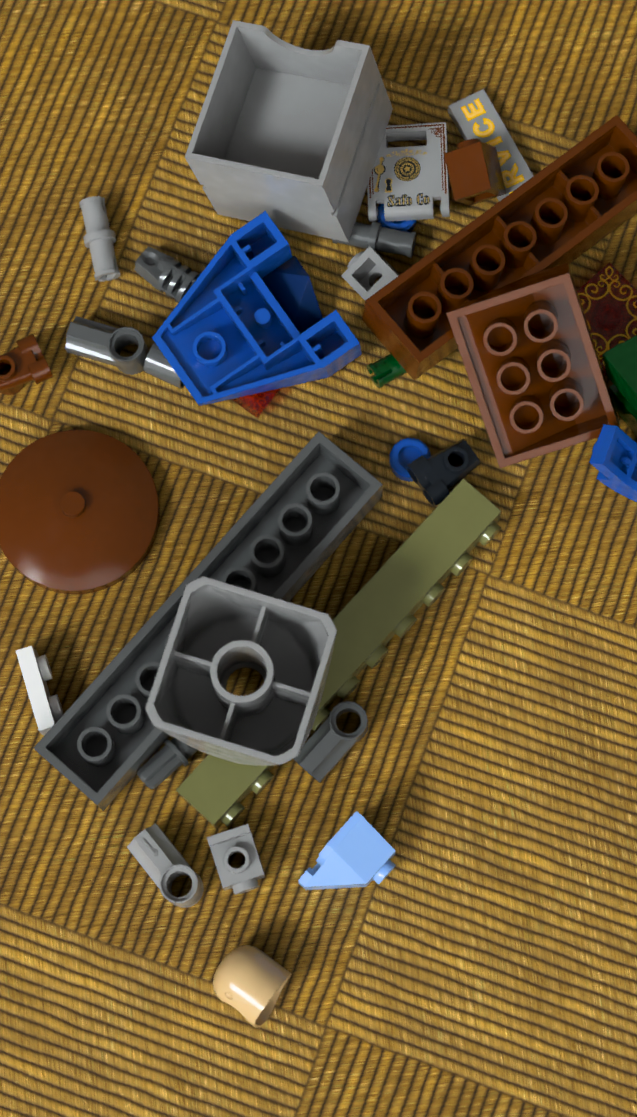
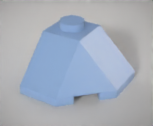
[298,811,396,890]

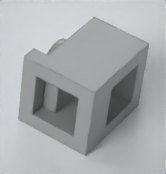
[341,246,400,301]
[207,824,266,895]

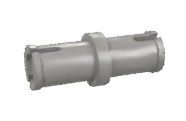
[79,196,120,282]

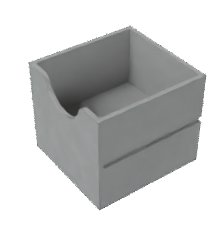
[185,20,393,243]

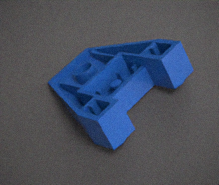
[152,211,362,406]

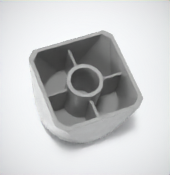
[145,576,337,766]

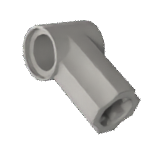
[127,823,204,908]

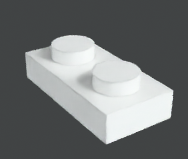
[15,645,64,736]

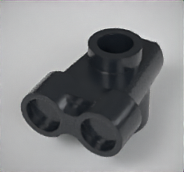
[406,439,480,507]

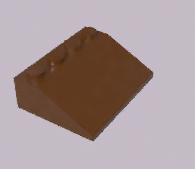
[446,263,620,468]

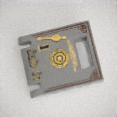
[367,122,450,222]

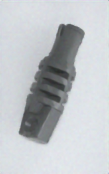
[134,247,200,303]

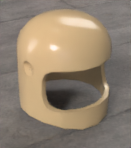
[213,945,291,1028]

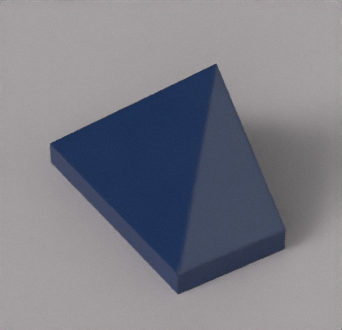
[262,256,323,334]

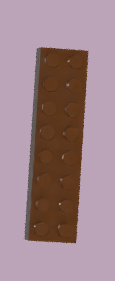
[362,115,637,381]

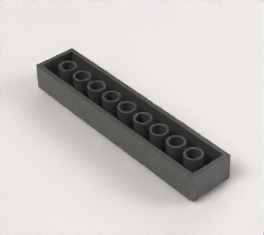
[33,431,383,811]

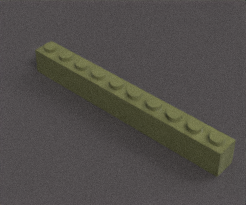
[176,478,501,829]

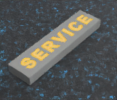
[448,89,533,201]

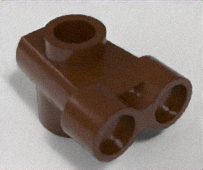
[0,334,53,395]

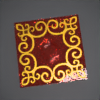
[577,262,637,376]

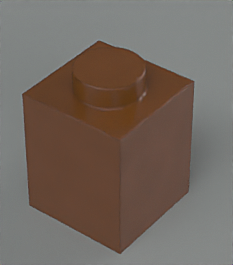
[444,139,506,206]

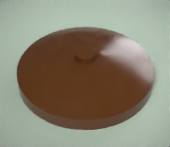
[0,430,160,594]

